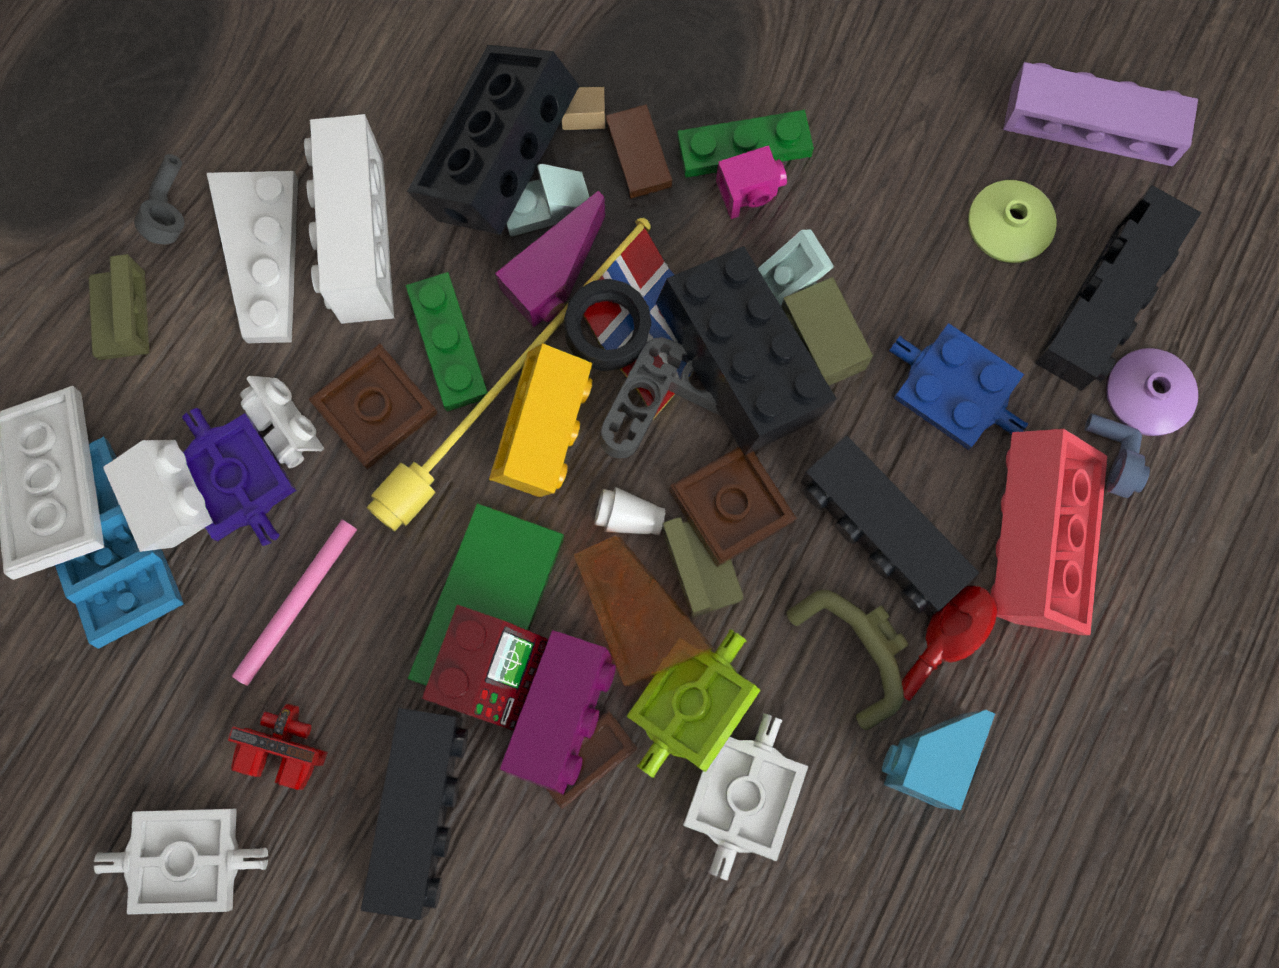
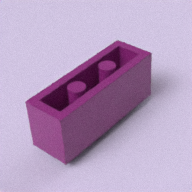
[500,630,616,795]

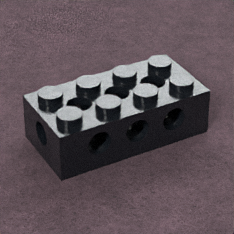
[407,45,579,235]

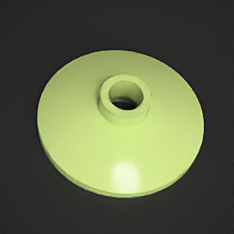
[968,180,1057,263]

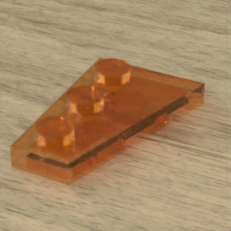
[574,536,714,686]

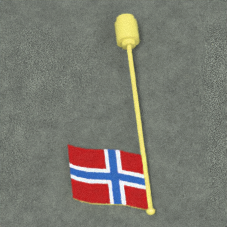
[366,218,694,532]

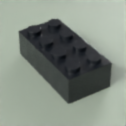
[655,246,837,456]

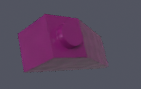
[495,190,606,327]

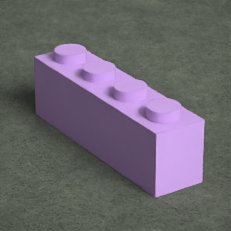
[1003,62,1198,166]

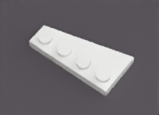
[207,171,298,343]

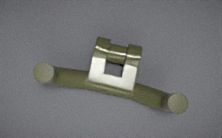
[787,590,909,730]

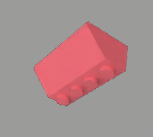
[991,429,1108,636]

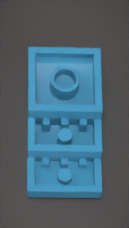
[55,437,184,649]

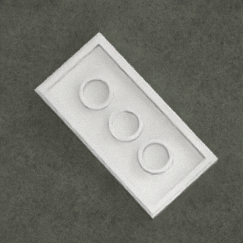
[0,386,105,580]

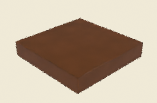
[309,343,438,470]
[668,447,797,567]

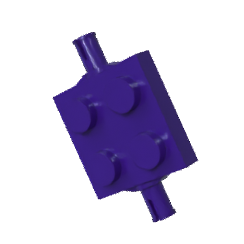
[182,408,297,546]

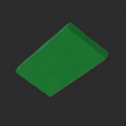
[408,503,565,686]

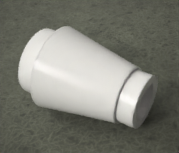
[594,487,665,535]

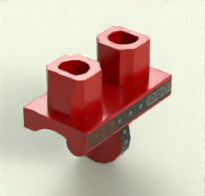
[228,703,328,790]

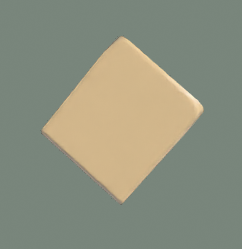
[562,87,605,130]

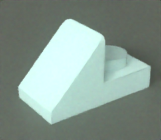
[507,164,590,237]
[758,229,834,306]

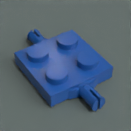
[889,323,1029,450]

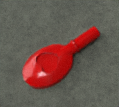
[902,585,997,701]

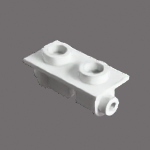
[240,376,324,468]

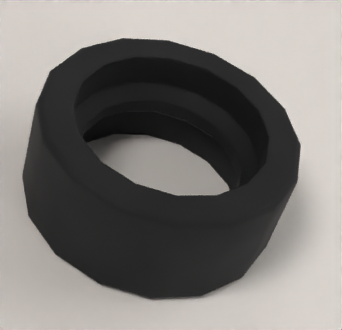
[564,279,651,371]

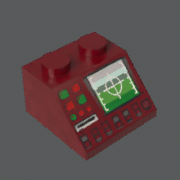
[422,605,549,731]

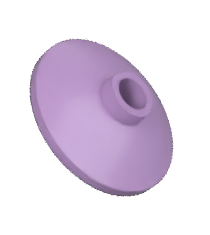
[1106,348,1198,436]

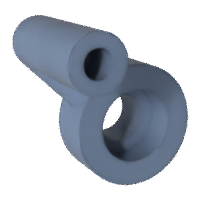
[1084,413,1150,498]

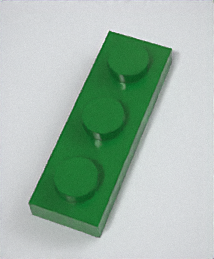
[677,110,814,178]
[406,272,488,412]

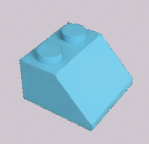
[882,710,995,810]

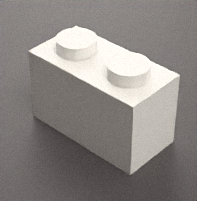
[103,440,213,552]

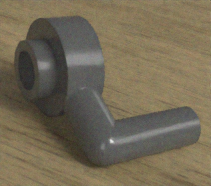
[134,154,185,245]

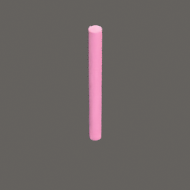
[232,520,357,686]

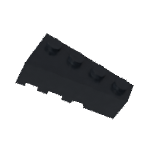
[1035,185,1202,391]

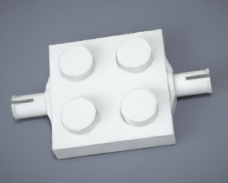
[683,713,808,881]
[94,809,268,914]

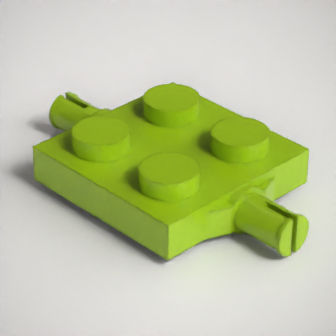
[626,629,761,778]

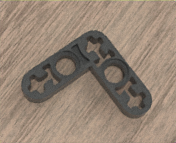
[599,337,721,459]

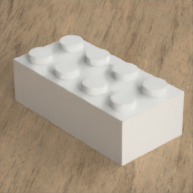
[304,114,394,324]

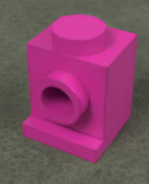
[716,145,787,219]

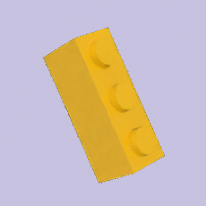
[489,343,592,497]

